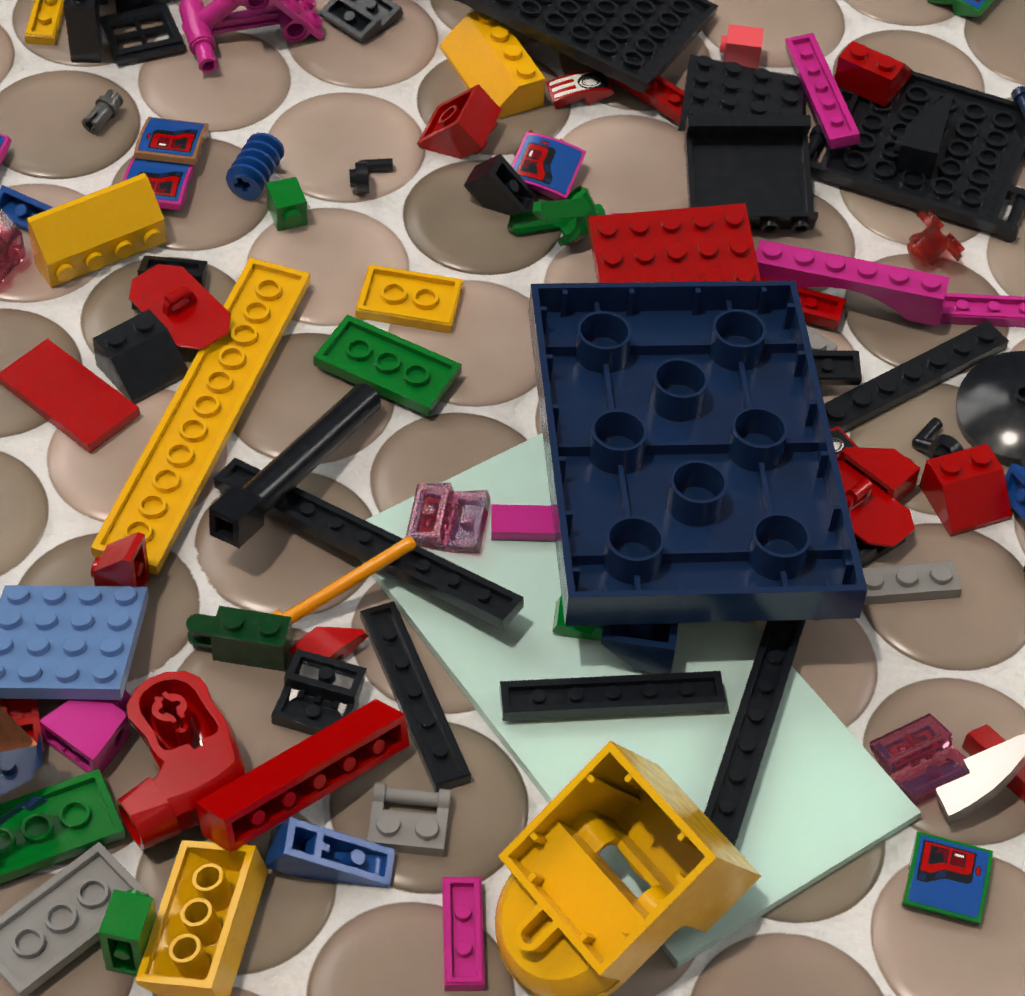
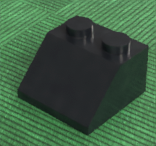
[92,309,188,404]

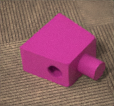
[39,690,131,775]

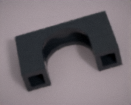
[64,0,108,63]

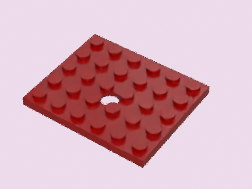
[587,203,761,283]

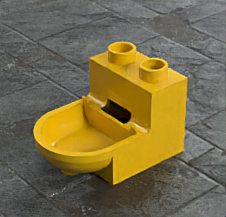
[495,741,761,996]

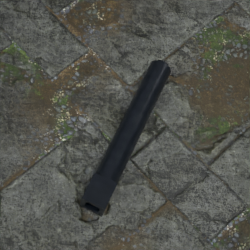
[209,383,381,548]

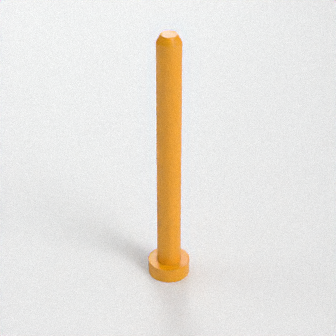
[272,537,417,631]

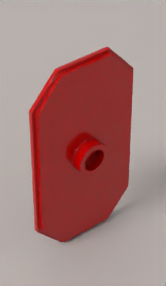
[129,264,231,350]
[837,460,915,548]

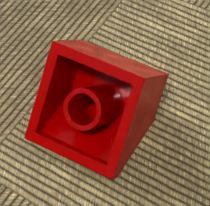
[834,41,913,107]
[417,84,502,159]
[919,443,1012,537]

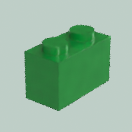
[98,889,156,977]

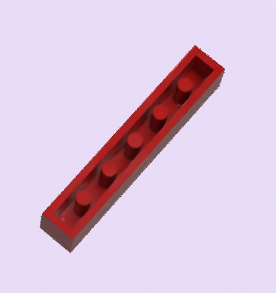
[195,699,410,853]

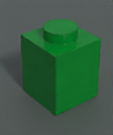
[266,177,308,231]

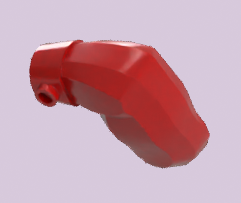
[116,671,246,850]

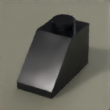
[463,154,539,216]

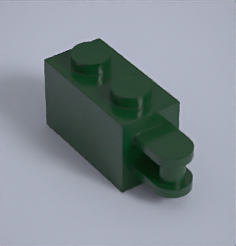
[186,606,292,672]

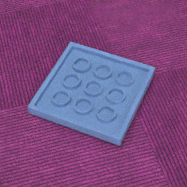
[0,585,149,700]

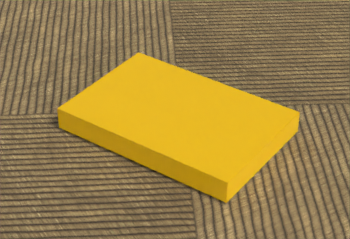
[355,264,463,333]

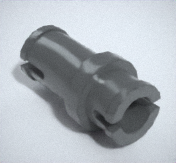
[82,89,124,134]

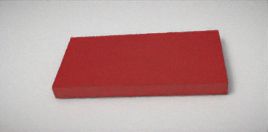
[0,338,140,453]

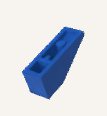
[265,817,395,888]

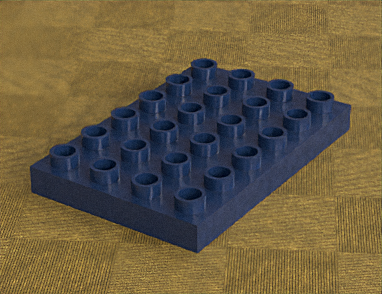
[528,281,867,626]

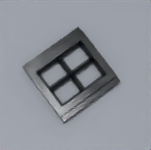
[100,3,186,66]

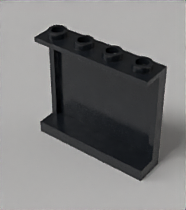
[684,115,818,233]

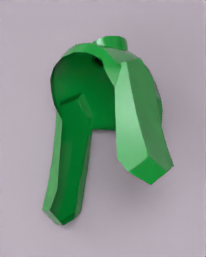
[507,186,606,246]

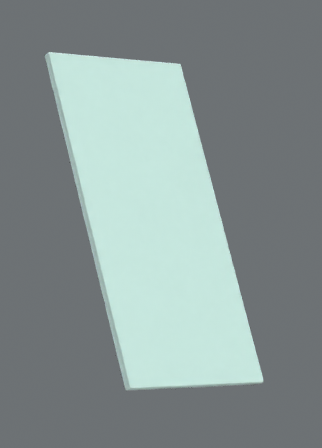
[359,433,921,968]

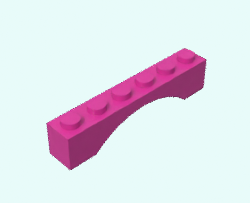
[756,240,950,327]

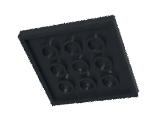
[678,55,804,132]

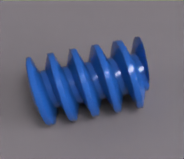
[226,133,285,201]

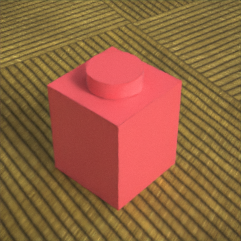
[719,24,764,69]

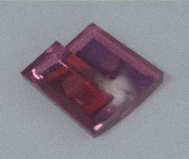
[405,482,491,554]
[869,713,967,806]

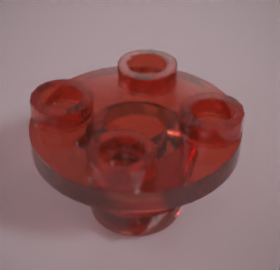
[907,209,965,267]

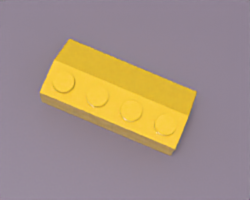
[440,11,546,119]
[27,173,167,288]
[135,840,268,996]

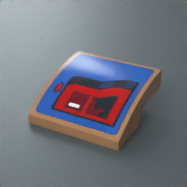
[134,117,209,165]

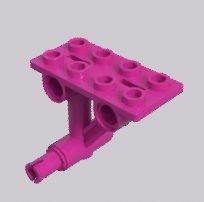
[179,0,325,73]

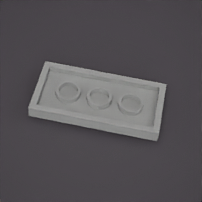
[0,842,149,996]

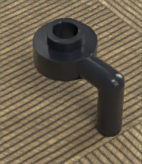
[349,158,393,194]
[912,418,964,459]

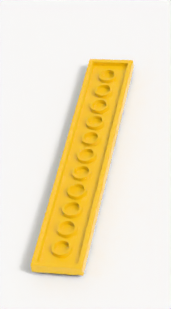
[90,257,311,575]

